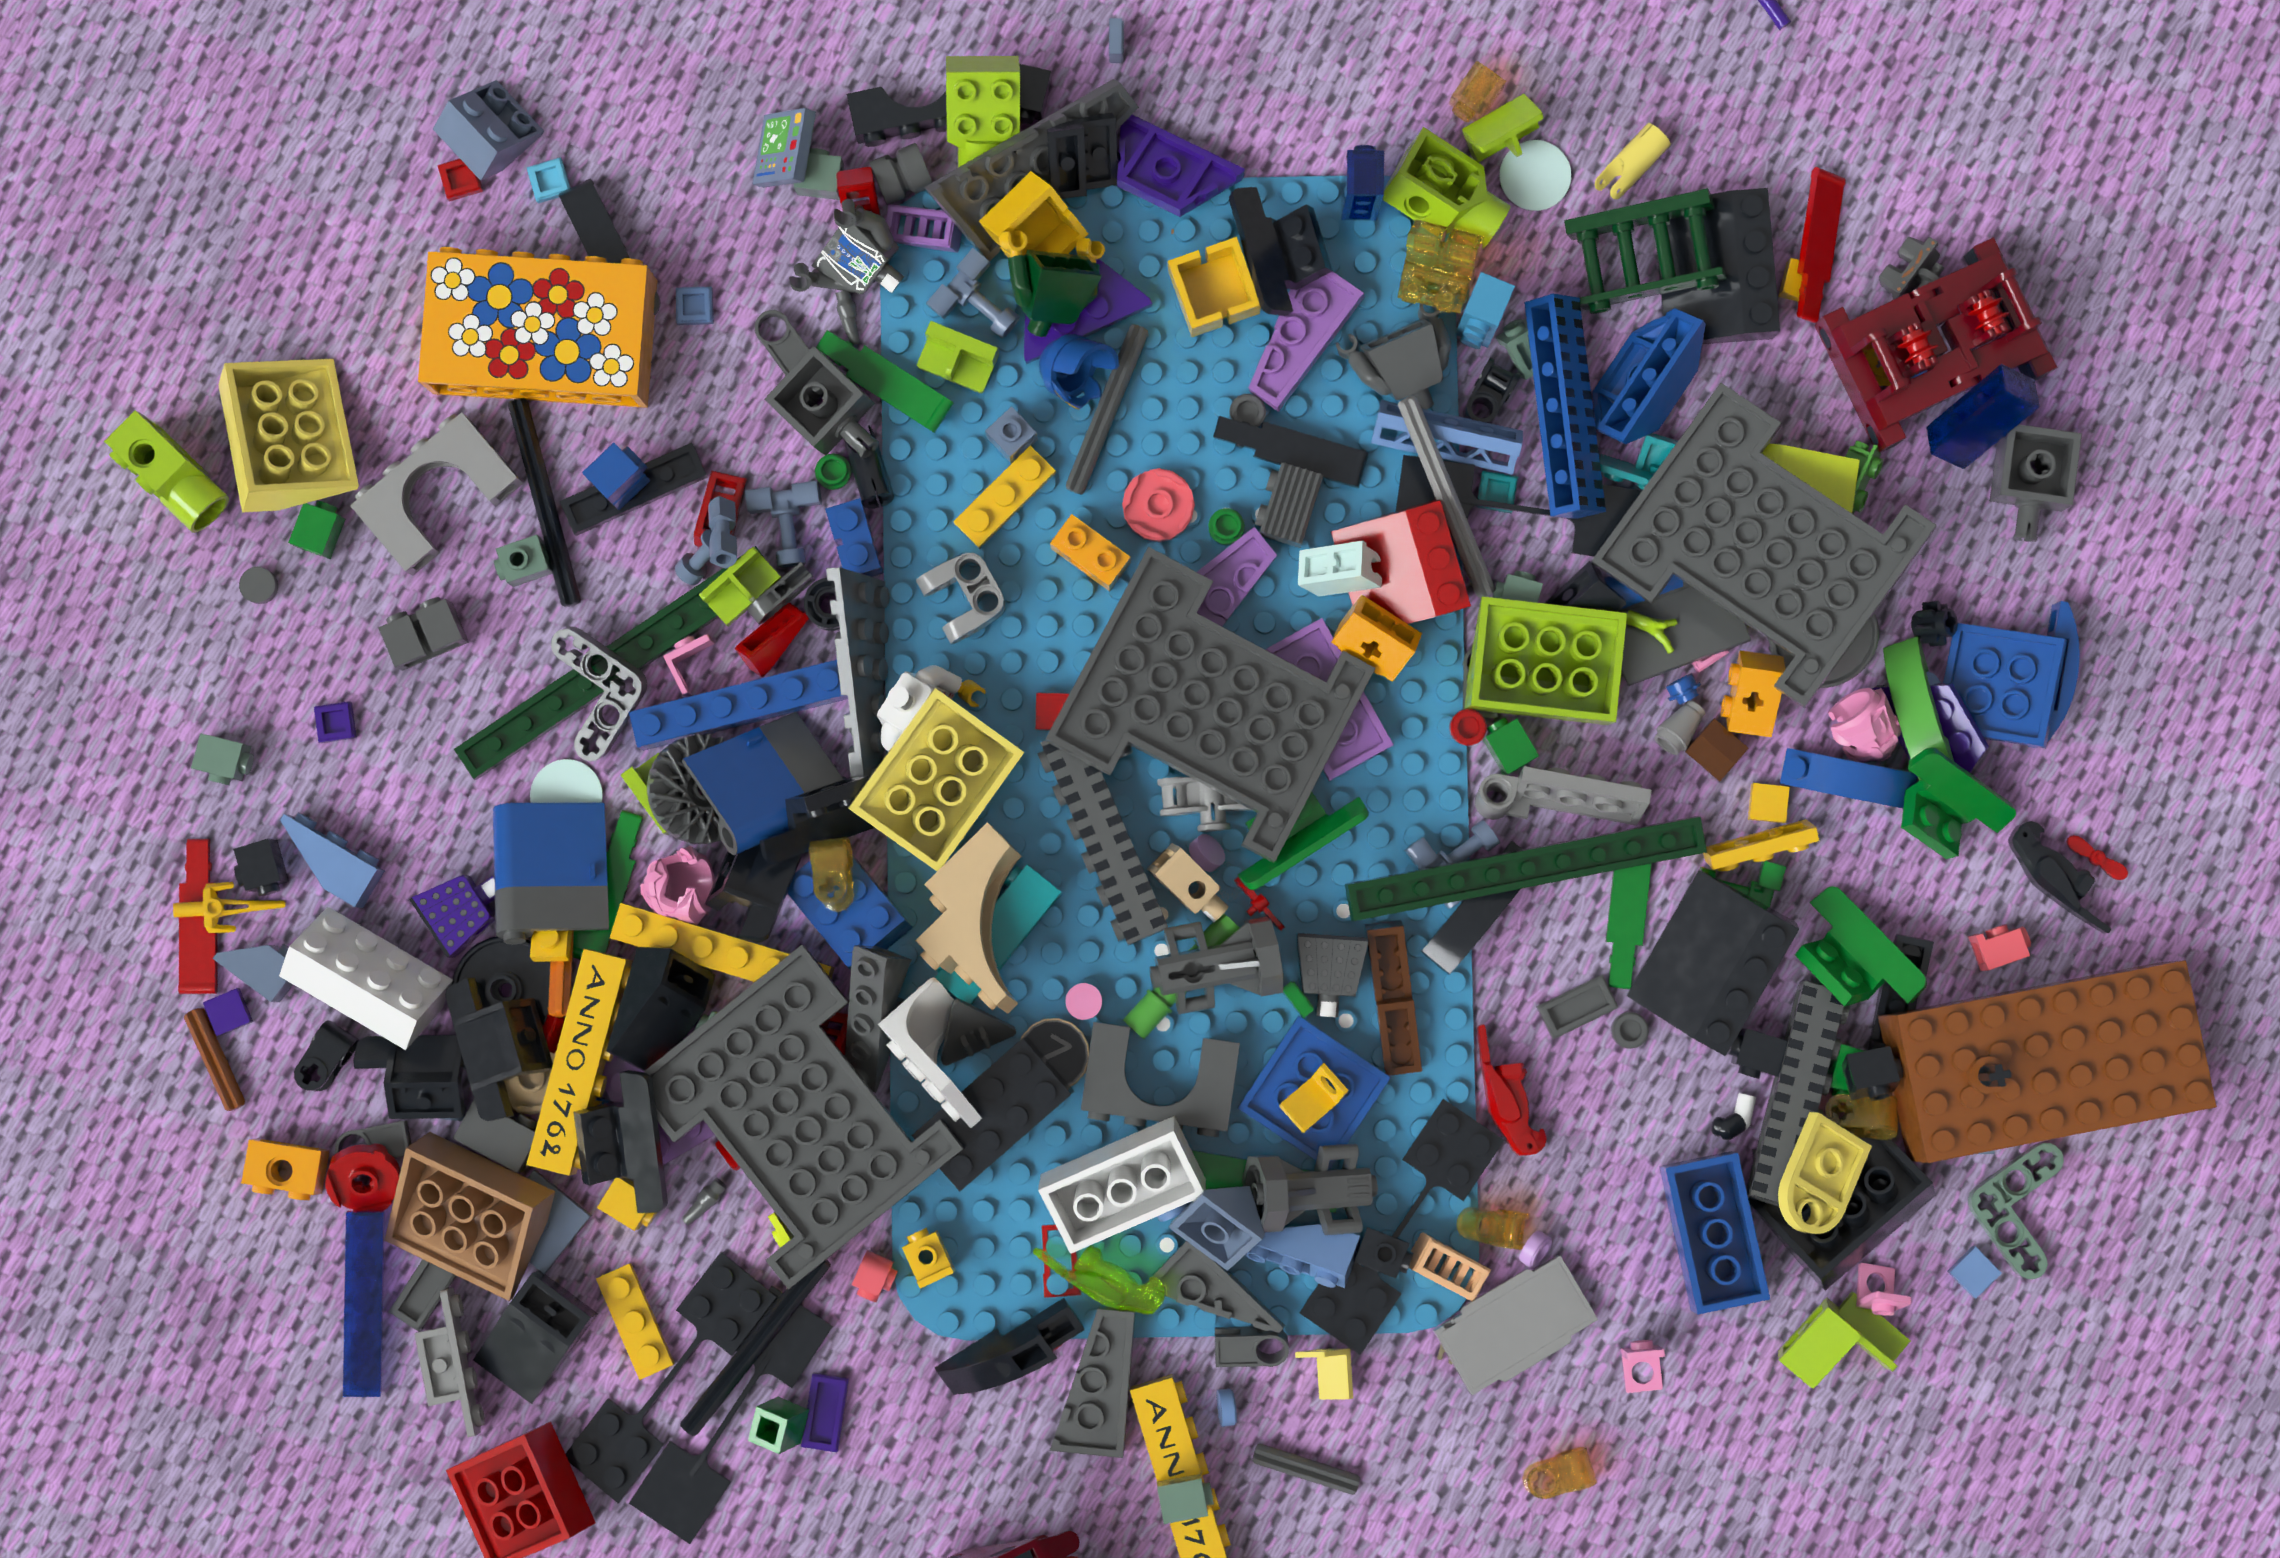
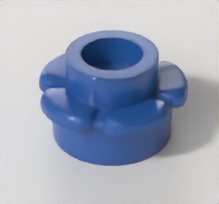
[1666,673,1701,705]

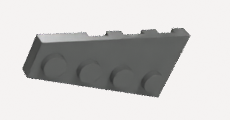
[1050,1306,1136,1458]

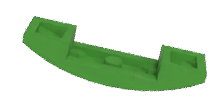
[1883,636,1954,781]

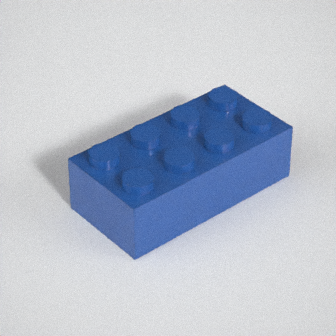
[1659,1151,1770,1315]

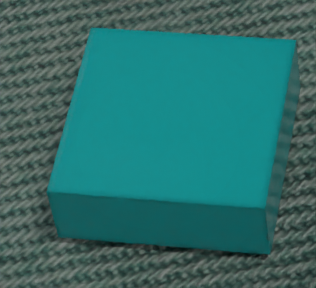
[1476,471,1518,514]

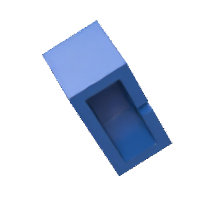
[582,442,650,510]
[825,498,884,577]

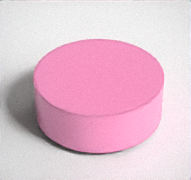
[1066,983,1102,1020]

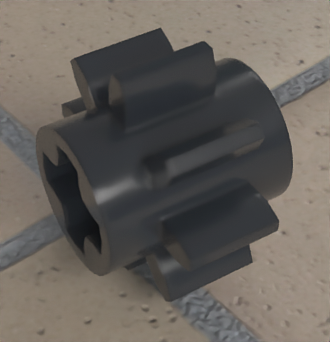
[1911,601,1958,647]

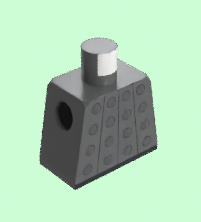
[1297,933,1368,1017]

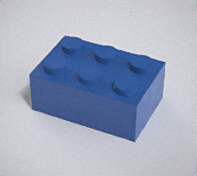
[787,838,913,970]

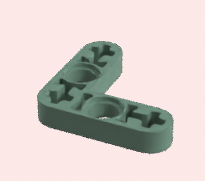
[1967,1143,2064,1279]

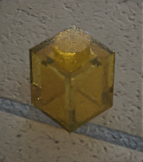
[1449,61,1506,123]

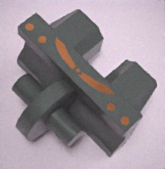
[1879,237,1944,300]

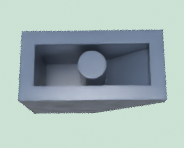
[213,944,293,1002]

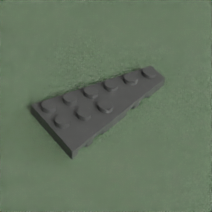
[924,79,1139,262]
[826,567,890,779]

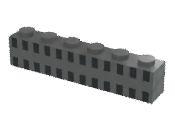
[1037,741,1168,946]
[1746,981,1850,1206]

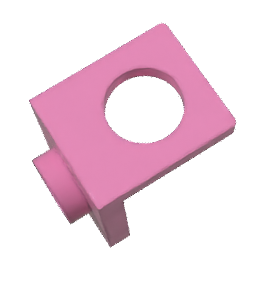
[663,634,715,697]
[1856,1263,1911,1316]
[1621,1340,1665,1393]

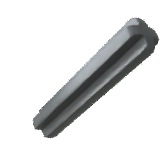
[1252,1443,1360,1495]

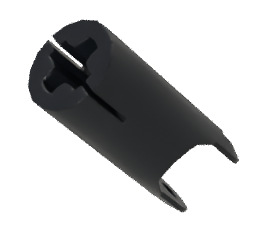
[844,425,894,509]

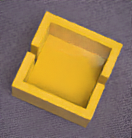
[979,171,1089,258]
[1168,237,1261,337]

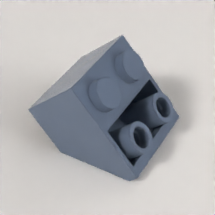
[433,80,544,180]

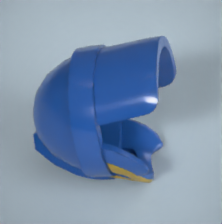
[1039,334,1119,410]

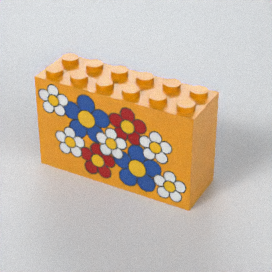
[418,247,658,408]

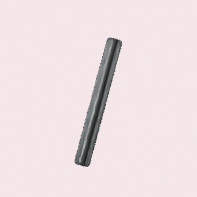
[1066,324,1148,495]

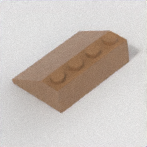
[384,1132,555,1301]

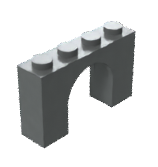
[1081,1022,1240,1137]

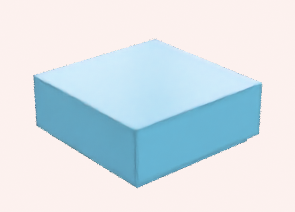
[526,157,571,203]

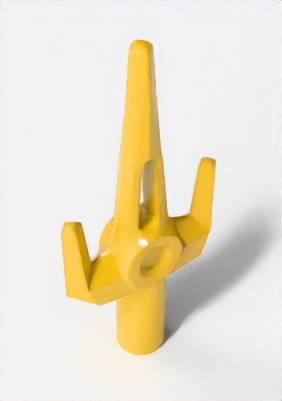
[173,882,286,933]

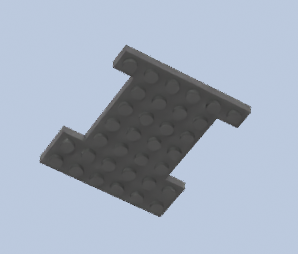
[1592,383,1936,708]
[1045,546,1375,863]
[644,945,964,1289]

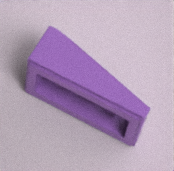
[886,204,962,253]

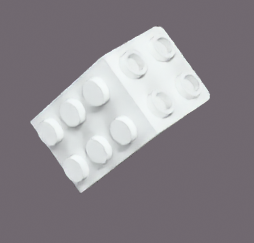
[878,978,982,1128]

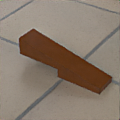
[1365,920,1422,1076]

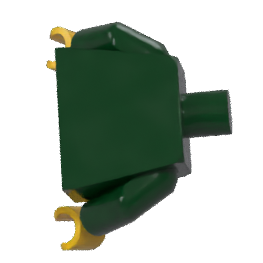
[999,230,1105,337]

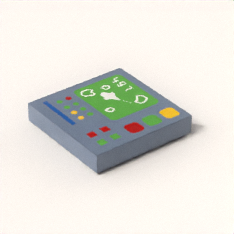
[752,108,816,188]

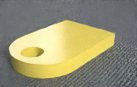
[1778,1112,1872,1234]

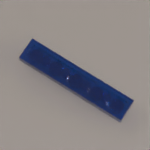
[343,1211,385,1397]

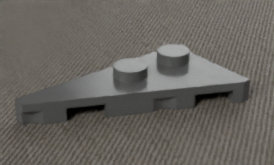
[1142,1241,1285,1333]

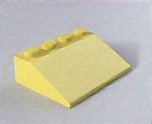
[218,359,359,513]
[848,688,1024,871]

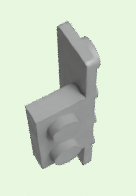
[414,1287,485,1437]

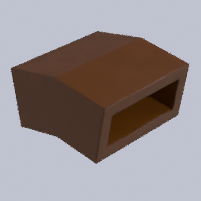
[1685,718,1749,782]

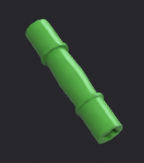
[1123,914,1240,1039]

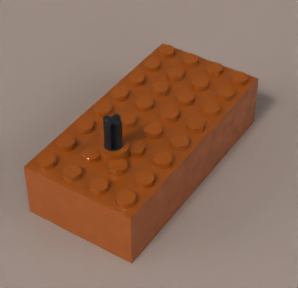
[1878,960,2217,1163]

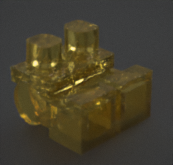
[1397,219,1484,314]

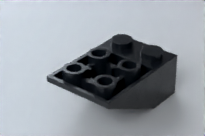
[606,947,716,1071]
[473,1270,598,1404]

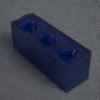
[1341,145,1384,221]
[1926,364,2040,469]

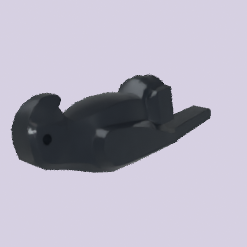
[2008,821,2111,933]

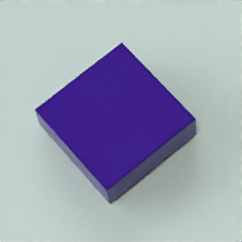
[314,701,357,743]
[203,988,253,1036]

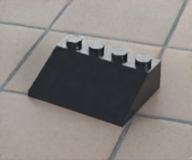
[1657,188,1780,344]
[1627,869,1799,1056]
[1748,1104,1936,1291]

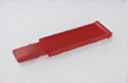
[1797,167,1846,323]
[178,839,218,995]

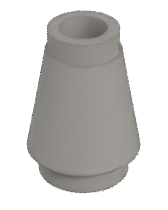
[1654,700,1705,755]

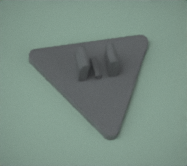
[941,999,1016,1066]

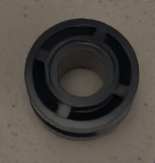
[804,578,840,631]

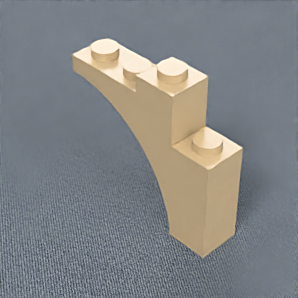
[915,822,1022,1014]

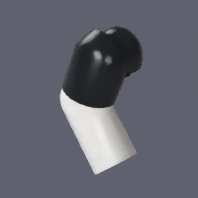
[1711,1093,1757,1140]

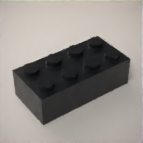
[911,1036,1075,1192]

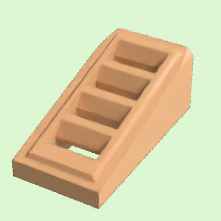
[1409,1232,1491,1301]

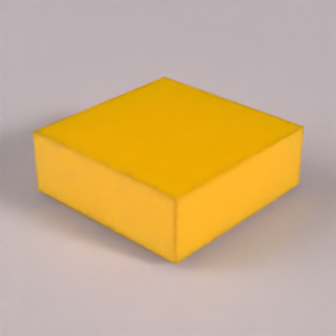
[1748,783,1790,824]

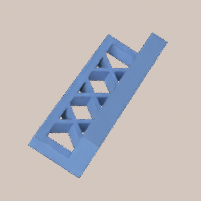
[1371,400,1523,474]

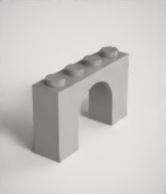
[350,412,523,576]

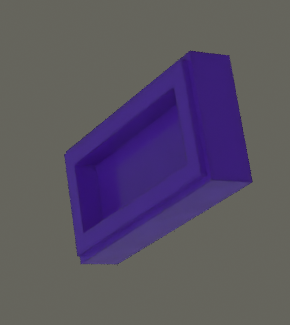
[801,1372,849,1453]

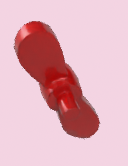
[2066,835,2128,880]
[1234,877,1285,931]

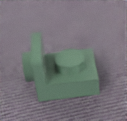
[1496,319,1533,380]

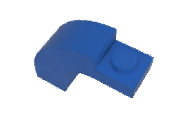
[1780,748,1918,808]

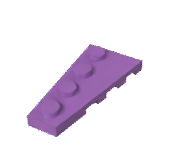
[1248,271,1365,412]
[1197,527,1277,627]

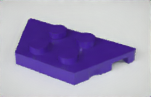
[1117,114,1245,217]
[1024,259,1152,364]
[1872,683,1989,773]

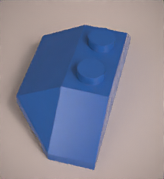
[1592,308,1706,444]

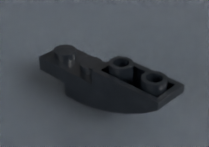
[935,1298,1085,1395]

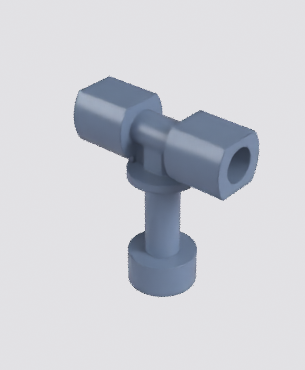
[926,248,1020,339]
[745,481,822,568]
[675,496,737,585]
[1404,820,1500,909]

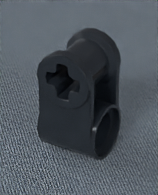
[1463,357,1522,424]
[294,1020,359,1092]

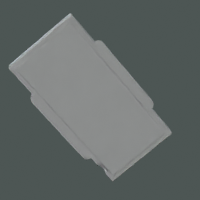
[1433,1255,1598,1395]

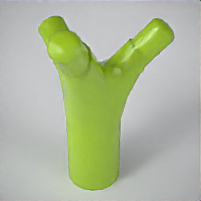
[1626,610,1677,654]

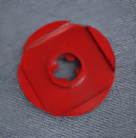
[325,1143,401,1216]

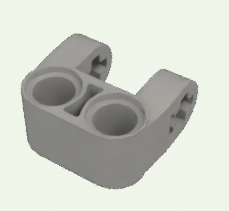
[916,553,1005,644]

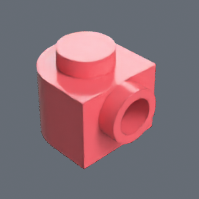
[852,1250,898,1303]

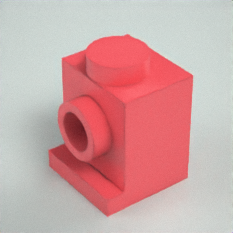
[1968,924,2031,971]

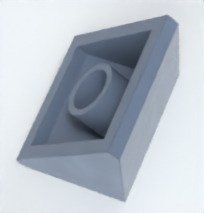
[1168,1186,1265,1271]

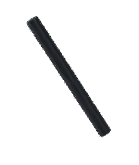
[508,398,581,607]
[680,1260,831,1436]

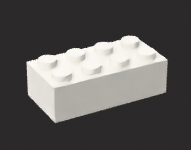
[279,907,453,1050]
[1038,1116,1206,1254]

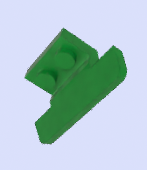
[1901,748,2016,859]
[1238,791,1369,890]
[1795,886,1927,1007]

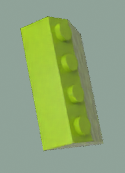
[1464,596,1627,725]

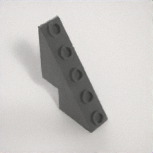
[845,945,912,1093]

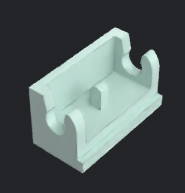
[1298,541,1382,597]

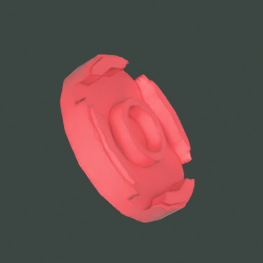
[1122,468,1195,542]

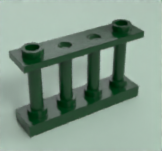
[1564,188,1727,314]

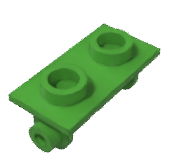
[1845,441,1883,515]

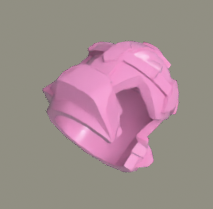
[1828,688,1901,763]
[641,846,715,925]

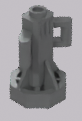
[1149,916,1283,1015]
[1242,1143,1378,1235]

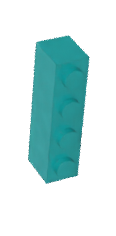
[935,864,1062,1005]

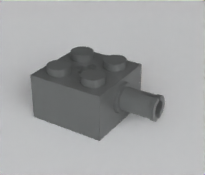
[764,346,879,459]
[1989,423,2082,542]

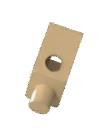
[1147,843,1229,922]

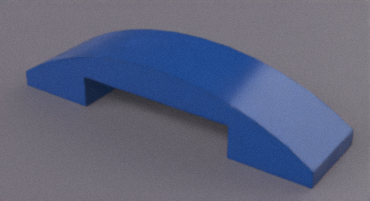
[2028,601,2080,748]

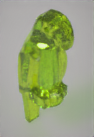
[1033,1245,1166,1314]

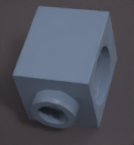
[985,406,1038,464]

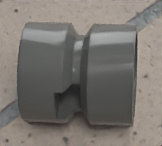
[869,143,932,206]

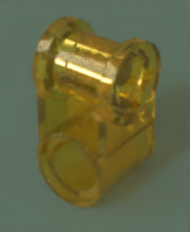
[809,837,854,912]
[1825,1094,1898,1140]
[1457,1207,1530,1250]
[1522,1446,1598,1499]

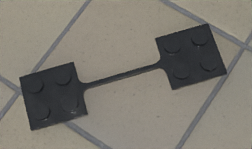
[1395,455,1642,557]
[1299,1099,1504,1355]
[565,1252,778,1503]
[629,1286,833,1544]

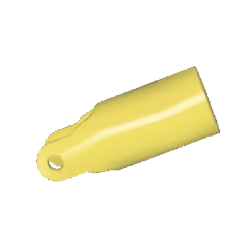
[1595,123,1671,200]

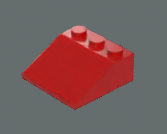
[1330,500,1471,624]
[446,1421,596,1558]

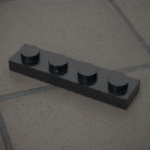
[559,443,708,536]

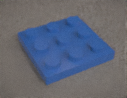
[1943,623,2067,749]
[1237,1016,1391,1170]

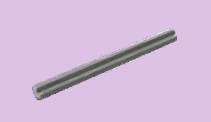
[1398,396,1495,598]

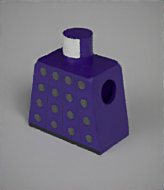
[409,875,495,958]

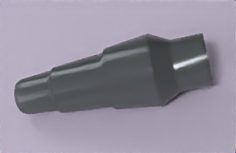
[835,290,860,345]
[682,1178,727,1225]

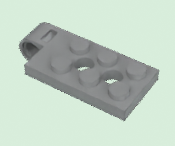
[1475,766,1652,826]

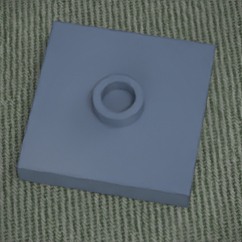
[528,1170,592,1274]

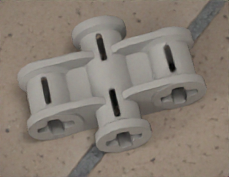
[1157,777,1251,832]

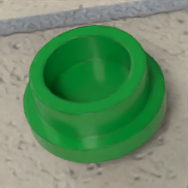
[815,453,852,490]
[1208,508,1245,545]

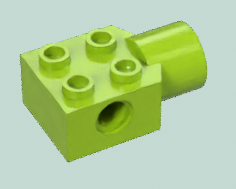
[946,56,1020,168]
[1379,127,1511,249]
[104,410,229,533]

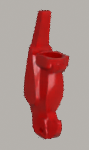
[1477,1024,1547,1156]

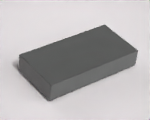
[1536,975,1619,1040]
[389,1259,456,1332]

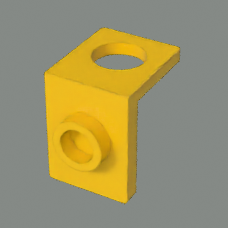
[1279,1063,1349,1133]

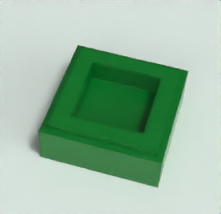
[1283,981,1314,1018]

